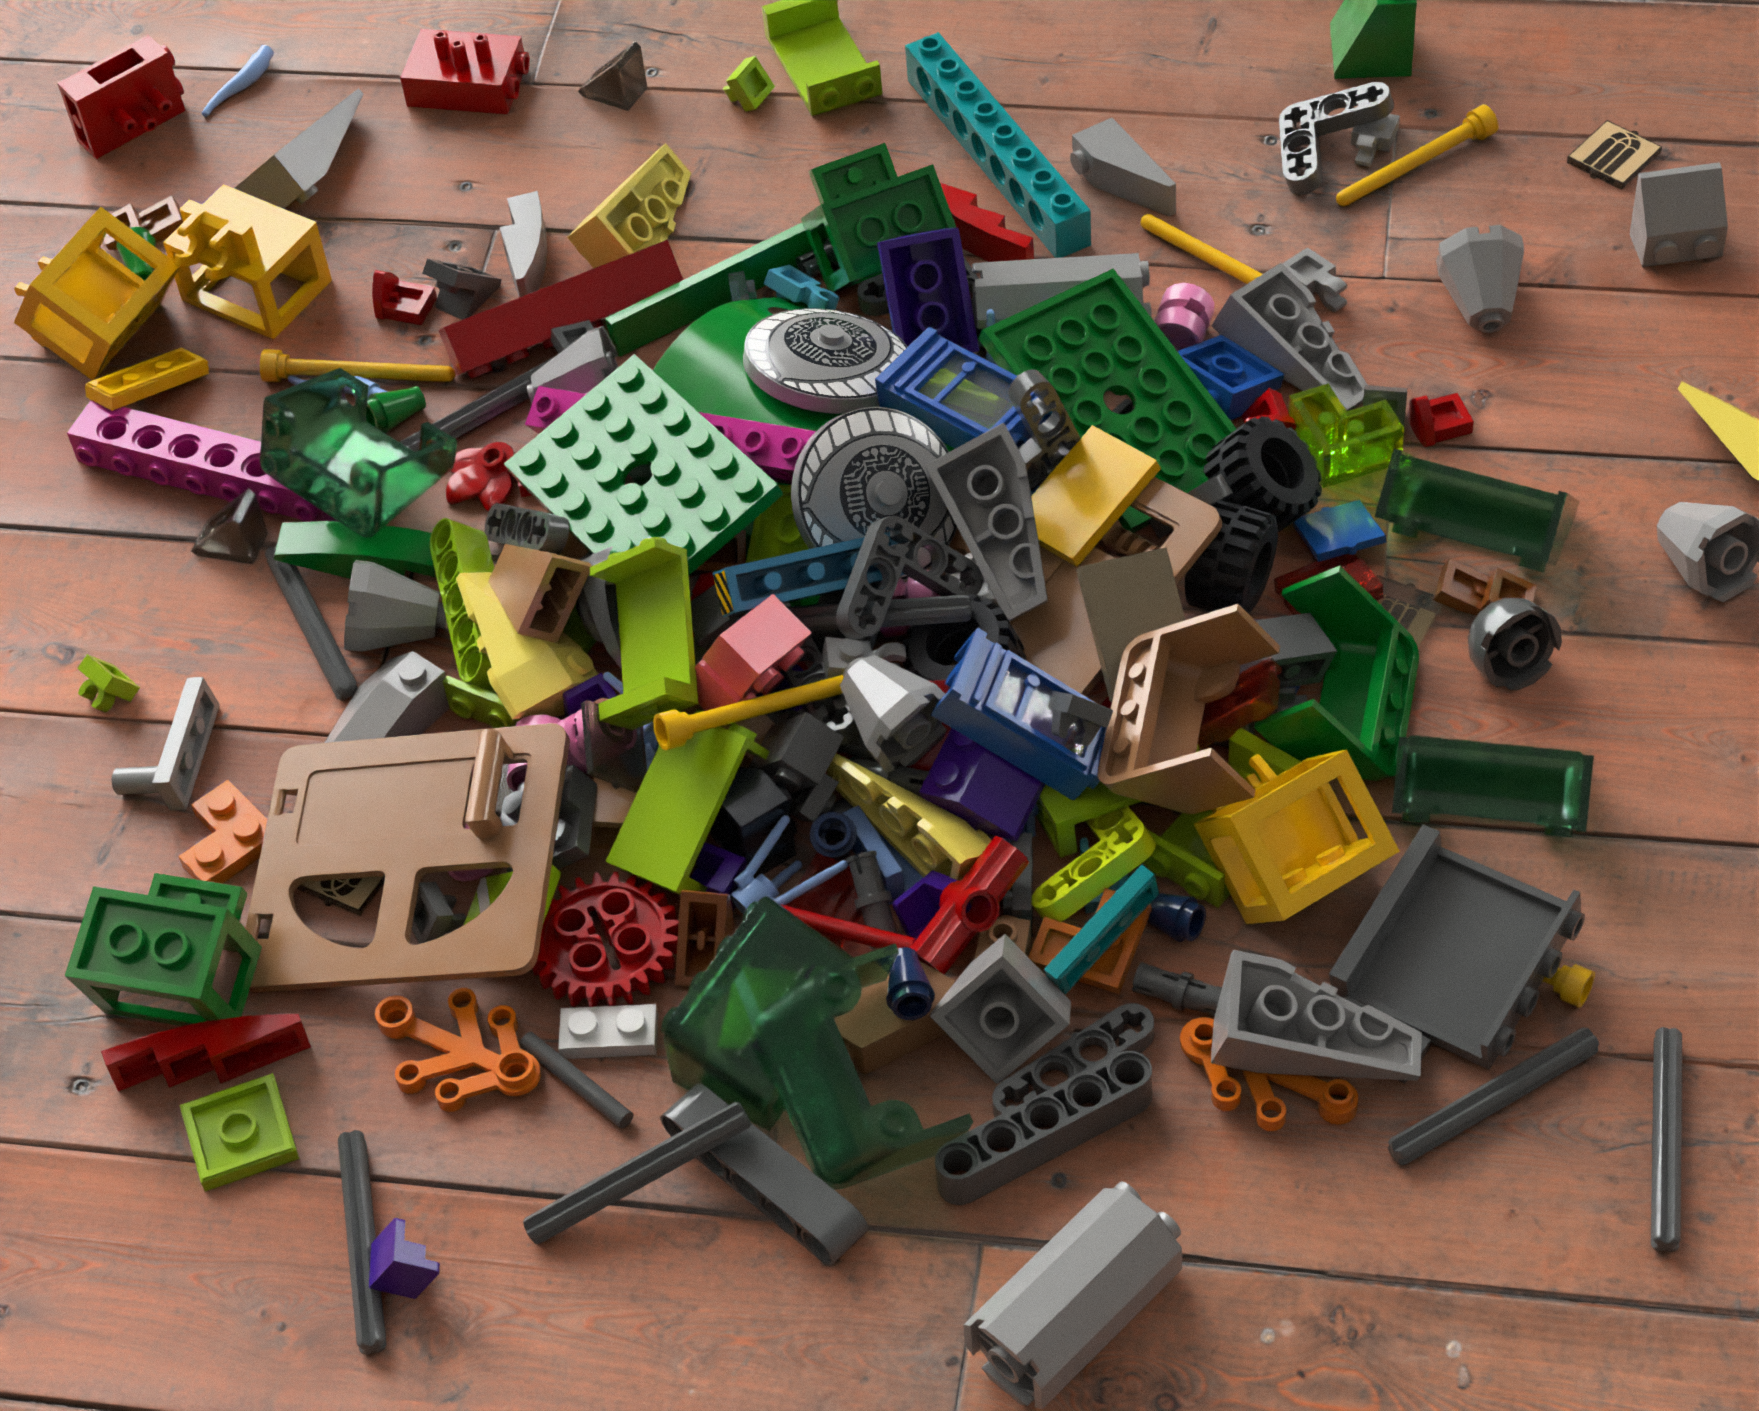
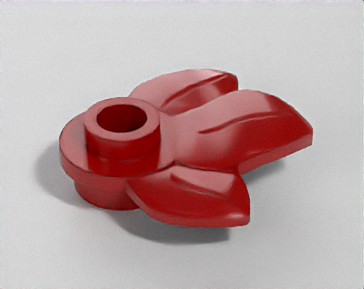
[445,442,515,512]

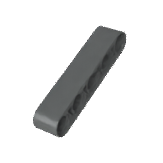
[935,1051,1152,1205]
[660,1083,868,1265]

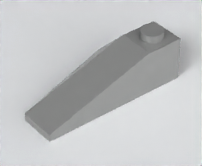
[234,88,363,209]
[1211,263,1368,415]
[925,423,1048,622]
[296,651,450,797]
[1211,950,1422,1081]

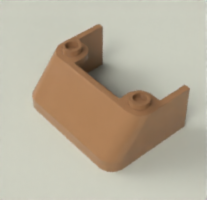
[1098,604,1280,814]

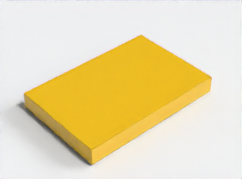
[1031,425,1161,567]

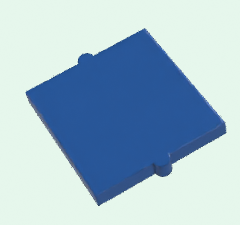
[1293,500,1387,562]

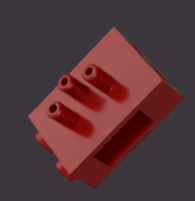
[400,29,530,114]
[57,35,186,159]

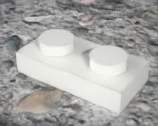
[558,1004,658,1059]

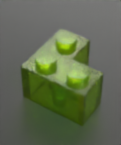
[1289,383,1404,488]

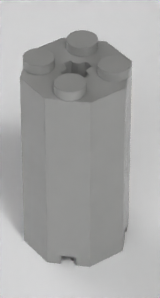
[972,253,1152,347]
[963,1181,1182,1409]

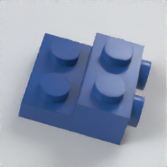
[1177,335,1285,420]

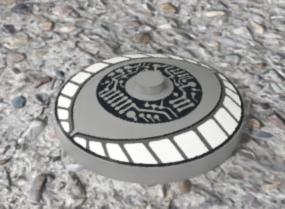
[743,308,907,414]
[791,407,957,580]

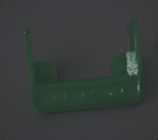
[1374,448,1580,573]
[1392,734,1594,837]
[755,944,973,1190]

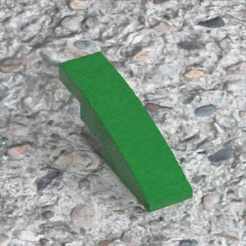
[273,521,437,579]

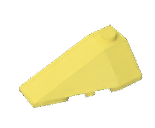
[567,143,691,268]
[1678,381,1759,481]
[456,572,598,720]
[827,753,992,880]

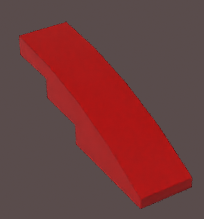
[907,172,1034,262]
[101,1014,311,1092]

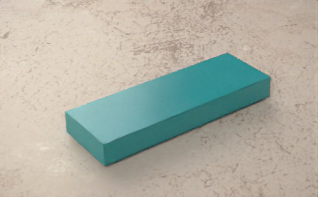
[1044,864,1159,995]

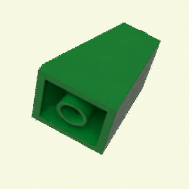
[1330,0,1417,79]

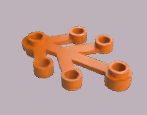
[375,988,541,1112]
[1180,1017,1358,1131]

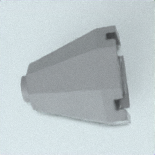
[1436,225,1524,333]
[527,326,618,403]
[1656,502,1759,602]
[344,560,446,652]
[840,655,947,773]

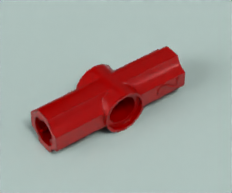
[910,836,1029,975]

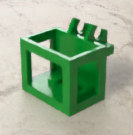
[801,143,957,292]
[65,873,262,1026]

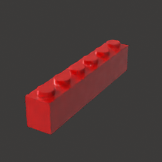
[438,240,683,379]

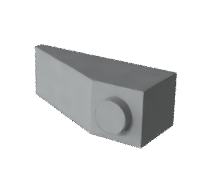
[1070,118,1176,216]

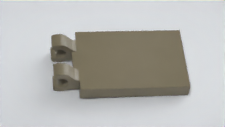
[1076,548,1185,702]

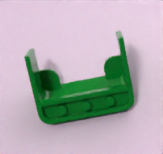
[1254,566,1419,781]

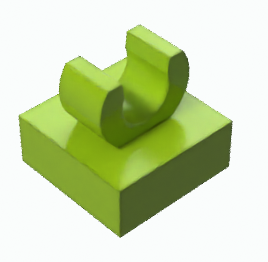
[723,56,775,112]
[77,654,140,712]

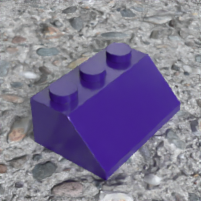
[877,228,979,353]
[919,682,1075,841]

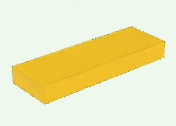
[85,347,209,411]

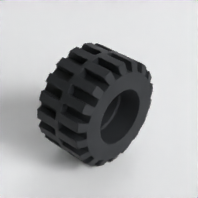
[1204,416,1322,532]
[1184,499,1278,614]
[903,594,1026,680]

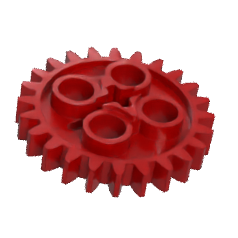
[532,871,679,1007]

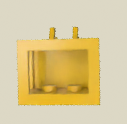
[163,184,332,340]
[14,207,179,380]
[1194,749,1400,924]

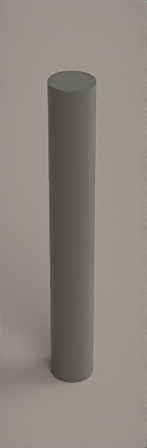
[520,1032,634,1129]

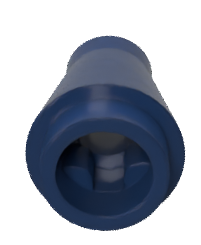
[810,812,857,861]
[1147,893,1206,942]
[886,947,935,1020]

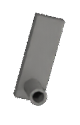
[112,677,220,810]

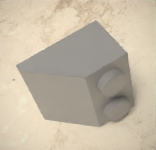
[1629,162,1728,267]
[930,934,1071,1084]

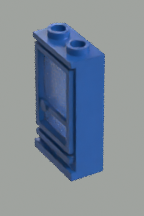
[875,327,1053,449]
[931,627,1106,800]

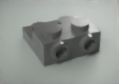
[500,764,597,873]

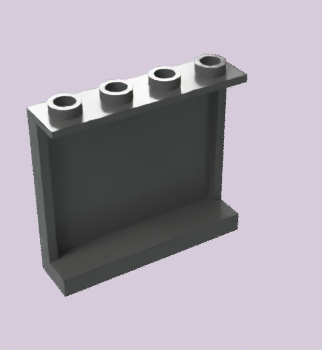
[1329,824,1585,1070]

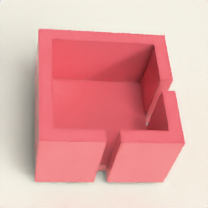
[694,594,812,711]

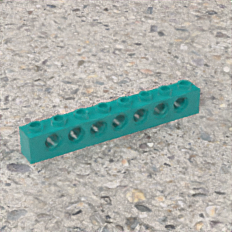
[905,32,1091,258]

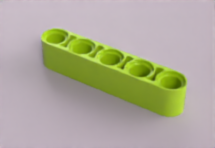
[429,518,495,692]

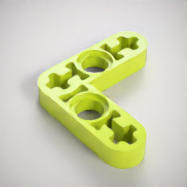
[1032,805,1156,922]

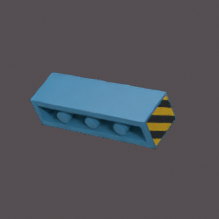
[712,531,905,617]

